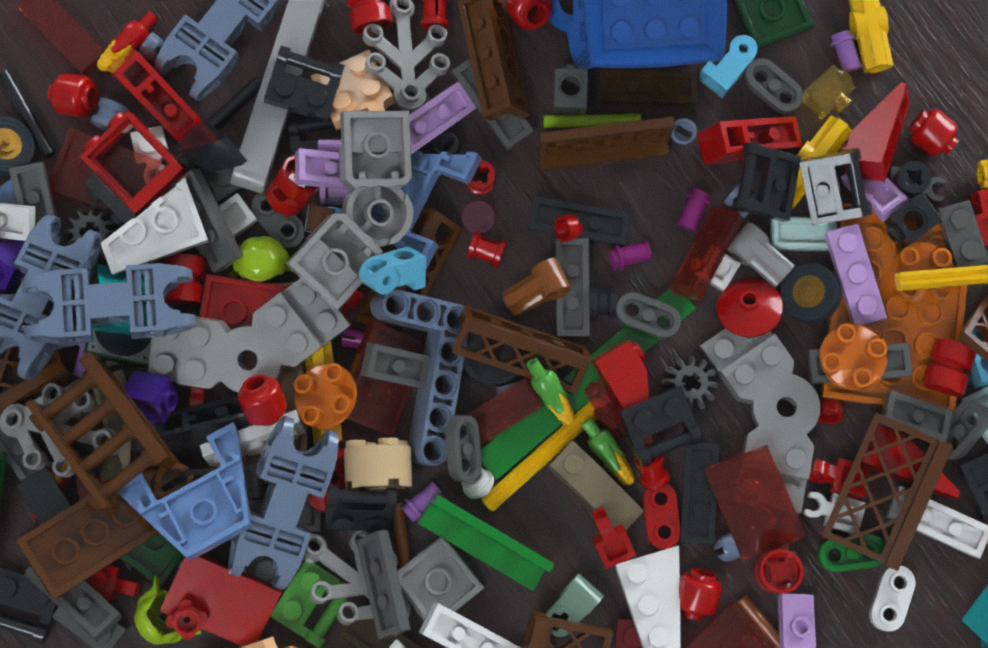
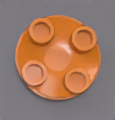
[891,242,955,308]
[819,323,888,390]
[293,363,357,429]

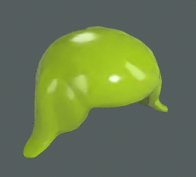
[228,236,293,282]
[134,575,202,645]

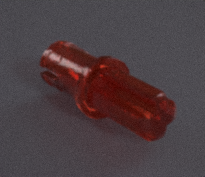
[584,381,626,439]

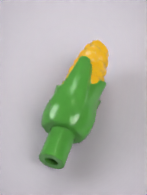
[526,358,575,426]
[580,417,635,486]

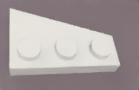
[101,178,209,276]
[615,545,681,648]

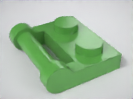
[270,561,353,648]

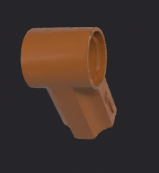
[503,258,571,317]

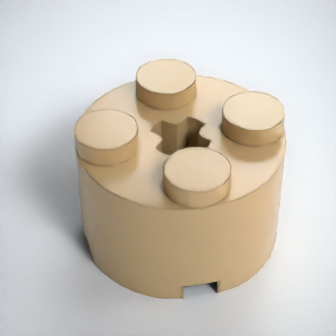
[344,438,412,491]

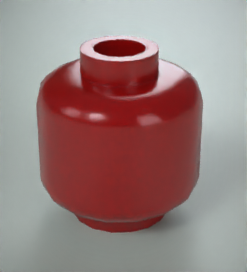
[506,0,553,30]
[47,73,100,118]
[908,108,959,157]
[238,374,287,426]
[679,568,722,621]

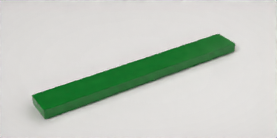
[481,284,696,481]

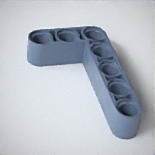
[370,290,469,466]

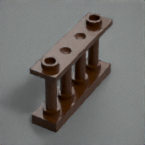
[25,351,179,514]

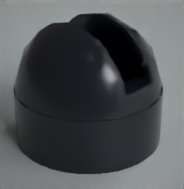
[433,131,461,154]

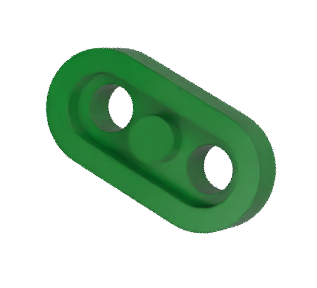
[817,534,885,572]

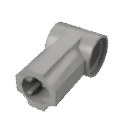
[726,222,795,288]

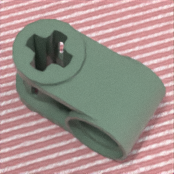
[545,573,604,637]

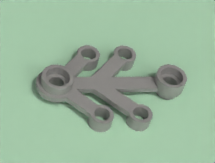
[362,0,450,112]
[0,383,122,478]
[300,530,411,625]

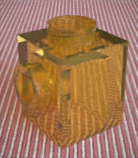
[802,64,856,121]

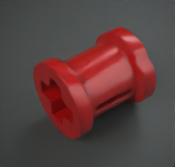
[420,0,449,30]
[466,160,495,196]
[467,231,507,269]
[634,454,670,491]

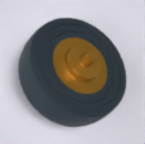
[0,116,35,176]
[781,263,841,323]

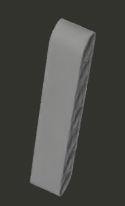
[230,0,325,194]

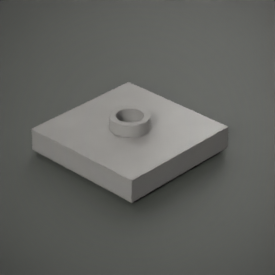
[397,537,485,621]

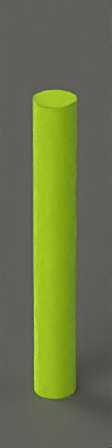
[543,113,641,128]

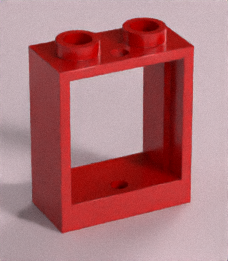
[80,111,189,215]

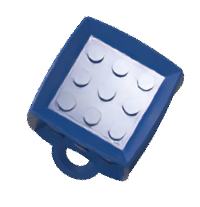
[549,0,727,69]

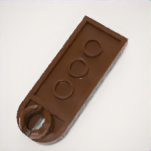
[16,462,194,600]

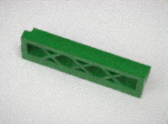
[417,494,555,591]

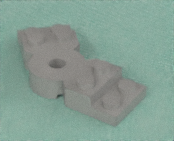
[286,111,413,310]
[148,278,352,392]
[699,329,820,514]

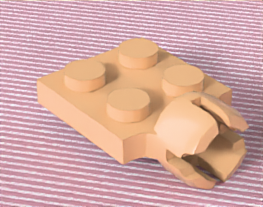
[310,50,395,130]

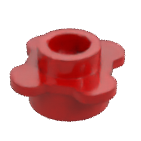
[166,599,207,640]

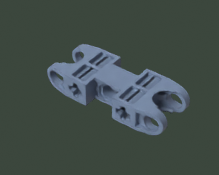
[154,0,285,101]
[0,214,102,380]
[22,263,197,344]
[228,416,339,590]

